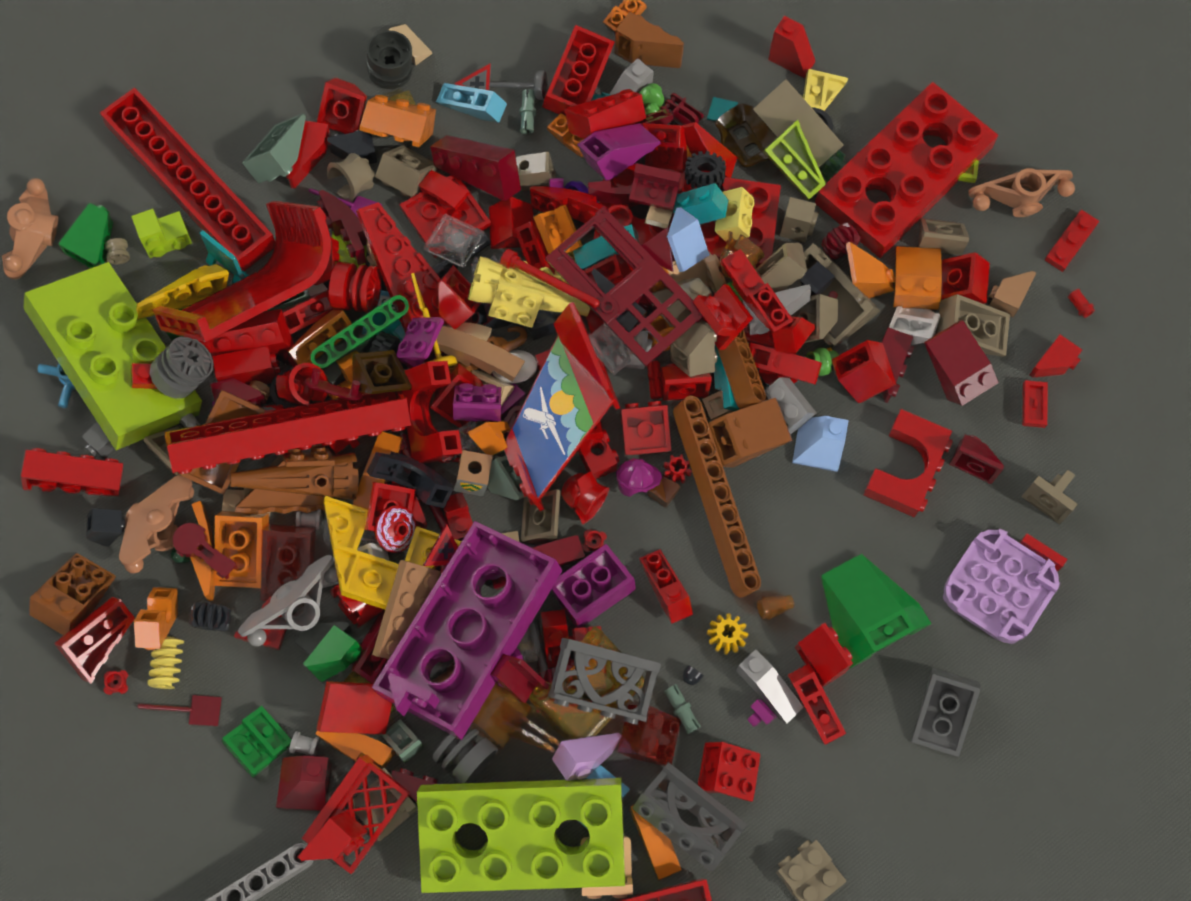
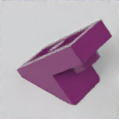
[388,672,440,716]

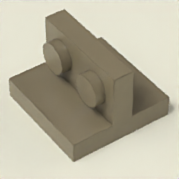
[1021,470,1078,525]

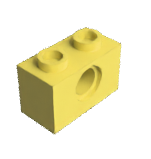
[715,187,754,242]

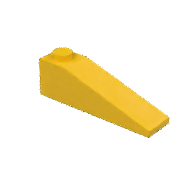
[136,264,229,319]

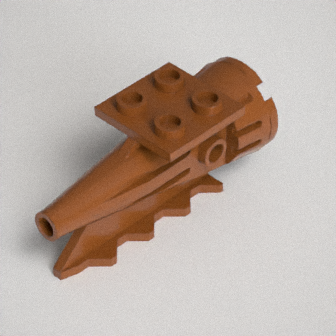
[230,445,358,514]

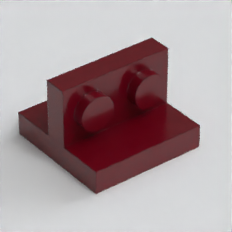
[629,163,681,211]

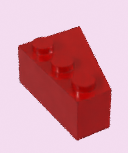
[564,89,646,139]
[54,597,135,684]

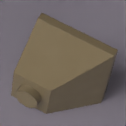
[647,278,712,327]
[791,294,838,343]

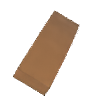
[437,326,525,382]

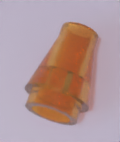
[757,595,794,620]

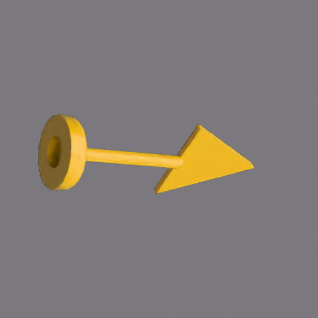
[411,273,457,367]

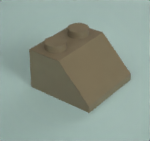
[375,145,438,197]

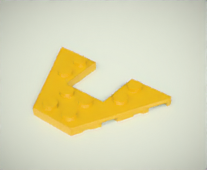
[323,496,461,610]

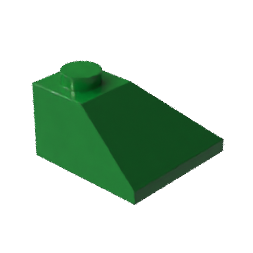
[303,625,362,682]

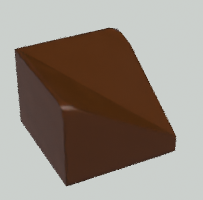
[647,477,680,508]

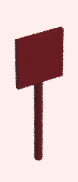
[137,695,222,726]

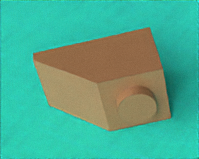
[989,271,1036,318]

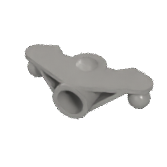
[238,555,338,646]

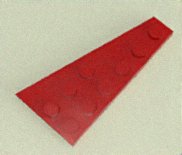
[356,202,445,334]

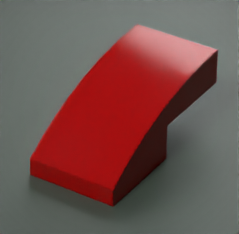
[418,170,469,210]

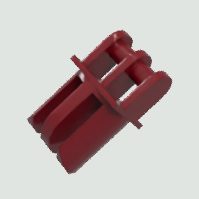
[659,93,704,125]

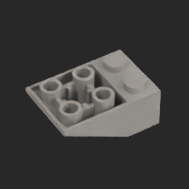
[758,377,817,457]

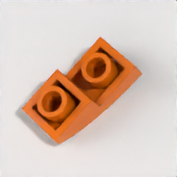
[603,0,647,32]
[547,113,584,157]

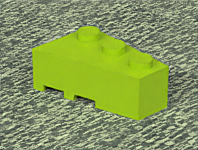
[763,120,825,200]

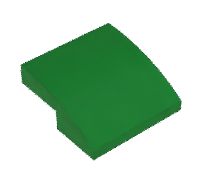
[222,706,291,778]

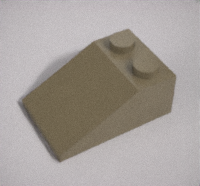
[936,294,1010,357]

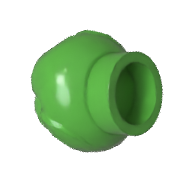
[639,83,664,114]
[806,348,839,376]

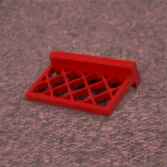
[302,755,411,874]

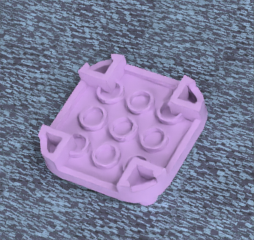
[943,529,1060,644]

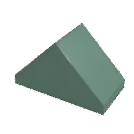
[381,719,424,764]

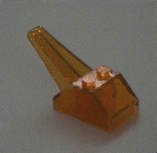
[471,682,560,754]

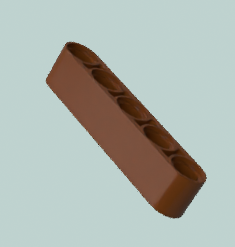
[717,330,766,409]

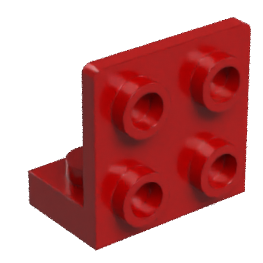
[698,742,760,802]

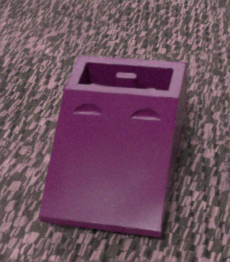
[577,124,661,180]

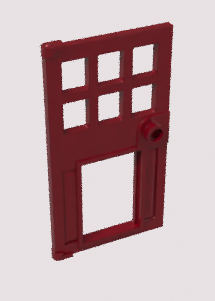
[545,206,704,367]

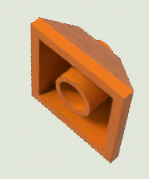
[846,242,895,298]

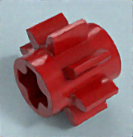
[663,454,692,483]

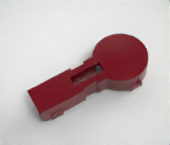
[173,523,238,580]

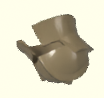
[327,153,375,202]

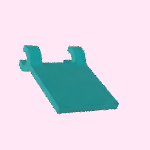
[200,230,250,284]

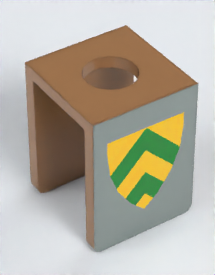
[454,450,493,496]

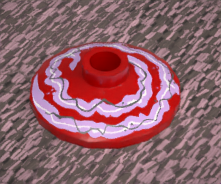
[375,505,416,553]

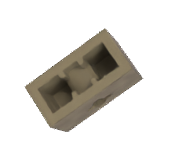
[780,197,818,243]

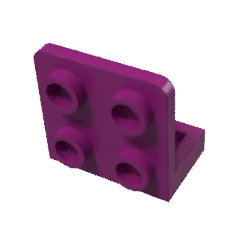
[396,317,444,368]

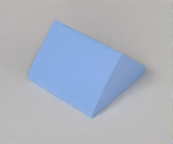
[667,207,709,272]

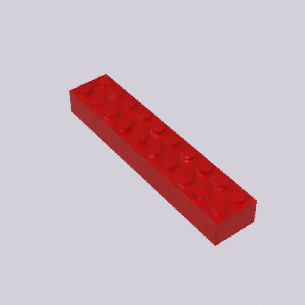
[100,87,276,271]
[164,391,411,474]

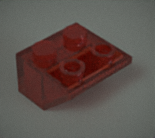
[618,705,681,766]

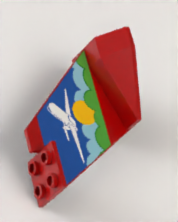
[504,302,620,511]

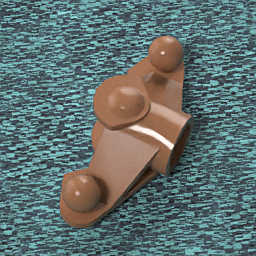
[968,168,1075,217]
[2,178,58,279]
[119,475,194,574]

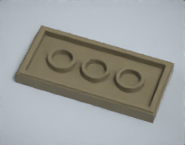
[753,79,844,167]

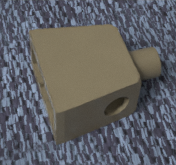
[516,152,556,191]

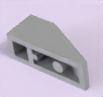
[743,284,811,335]
[736,650,804,724]

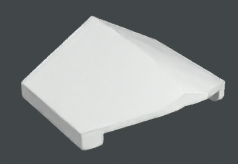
[889,306,941,345]

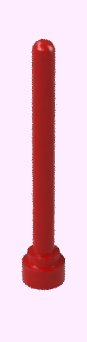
[500,249,600,308]

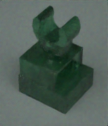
[820,150,847,182]

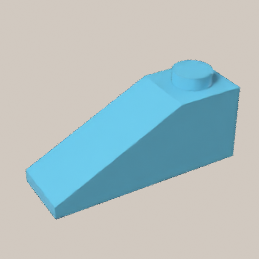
[436,83,507,123]

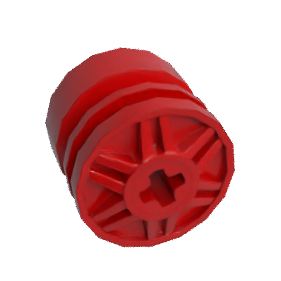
[329,261,382,313]

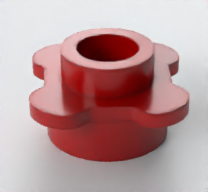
[582,530,607,552]
[104,670,129,695]

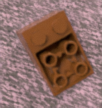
[614,12,684,68]
[708,398,793,468]
[29,553,116,635]

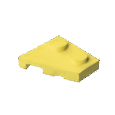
[803,69,848,111]

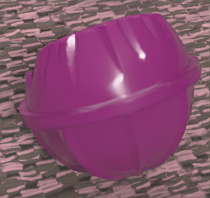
[616,458,662,497]

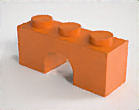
[134,587,178,650]

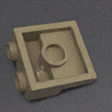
[776,839,847,901]

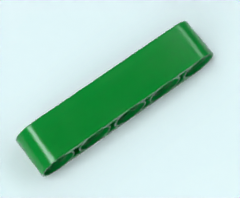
[311,295,409,369]

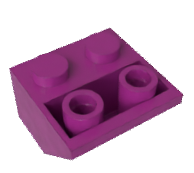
[453,383,501,422]

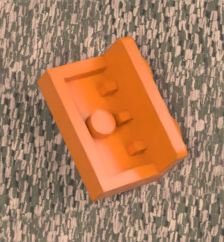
[534,205,582,254]

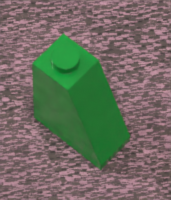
[58,202,113,269]

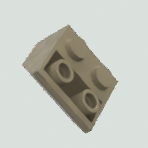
[755,243,807,293]
[670,320,717,377]

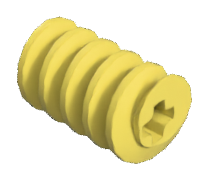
[148,636,184,689]

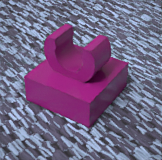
[747,699,777,727]

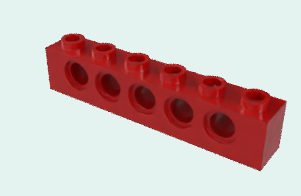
[535,349,620,479]

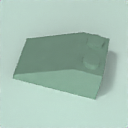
[242,114,306,184]

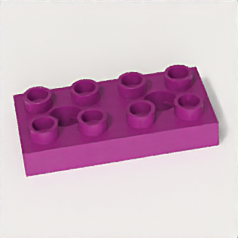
[372,521,562,740]

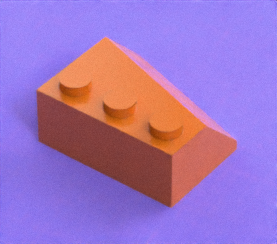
[359,95,436,147]

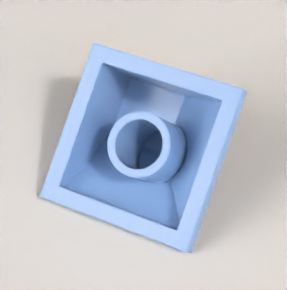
[792,416,849,472]

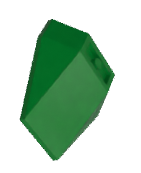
[821,554,932,669]

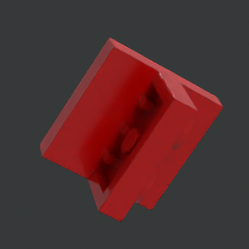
[693,284,753,350]

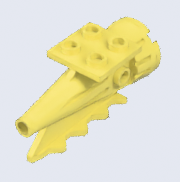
[468,256,590,328]

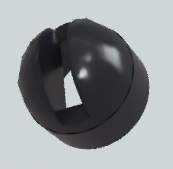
[683,665,704,685]

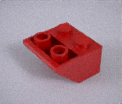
[832,340,896,403]
[795,623,853,687]

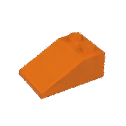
[893,246,942,310]
[214,511,269,588]

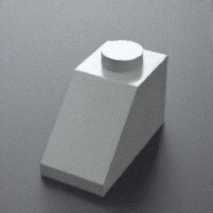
[610,59,654,95]

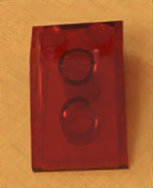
[260,524,316,600]

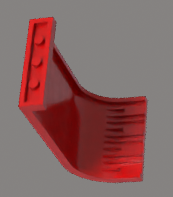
[152,201,331,342]

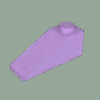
[552,733,621,781]

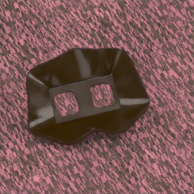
[715,103,777,167]

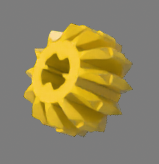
[707,613,748,655]

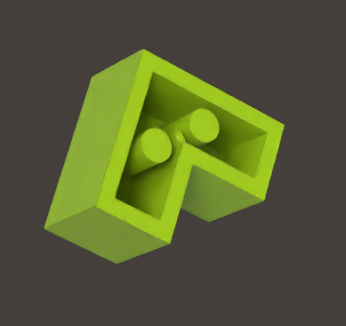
[131,209,192,258]

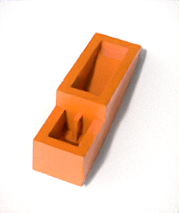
[315,730,395,768]

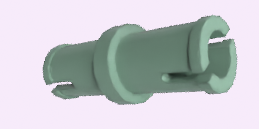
[519,89,536,135]
[663,684,701,734]

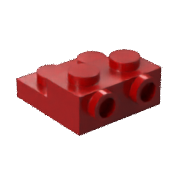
[620,401,671,455]

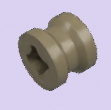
[105,238,130,265]

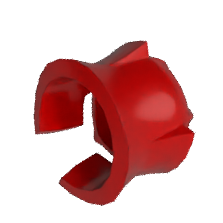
[276,363,328,406]
[561,471,609,524]

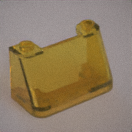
[529,626,644,740]

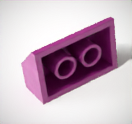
[551,544,636,628]

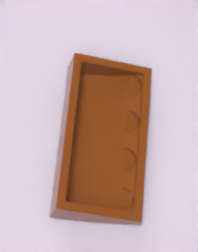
[180,390,265,495]

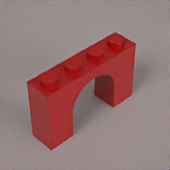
[402,361,463,463]
[863,409,953,518]

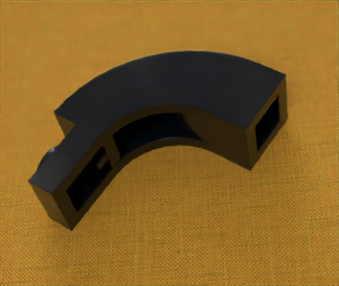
[367,451,454,508]

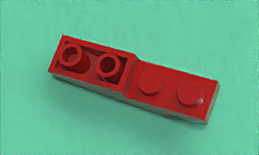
[530,186,607,223]
[721,249,794,333]
[748,343,822,385]

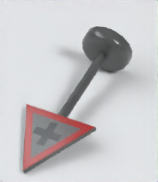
[454,63,548,101]

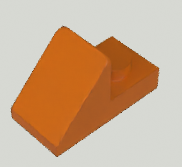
[468,422,510,455]

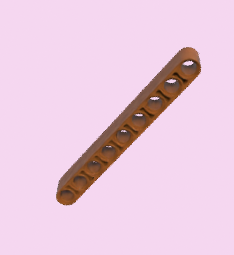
[673,396,761,598]

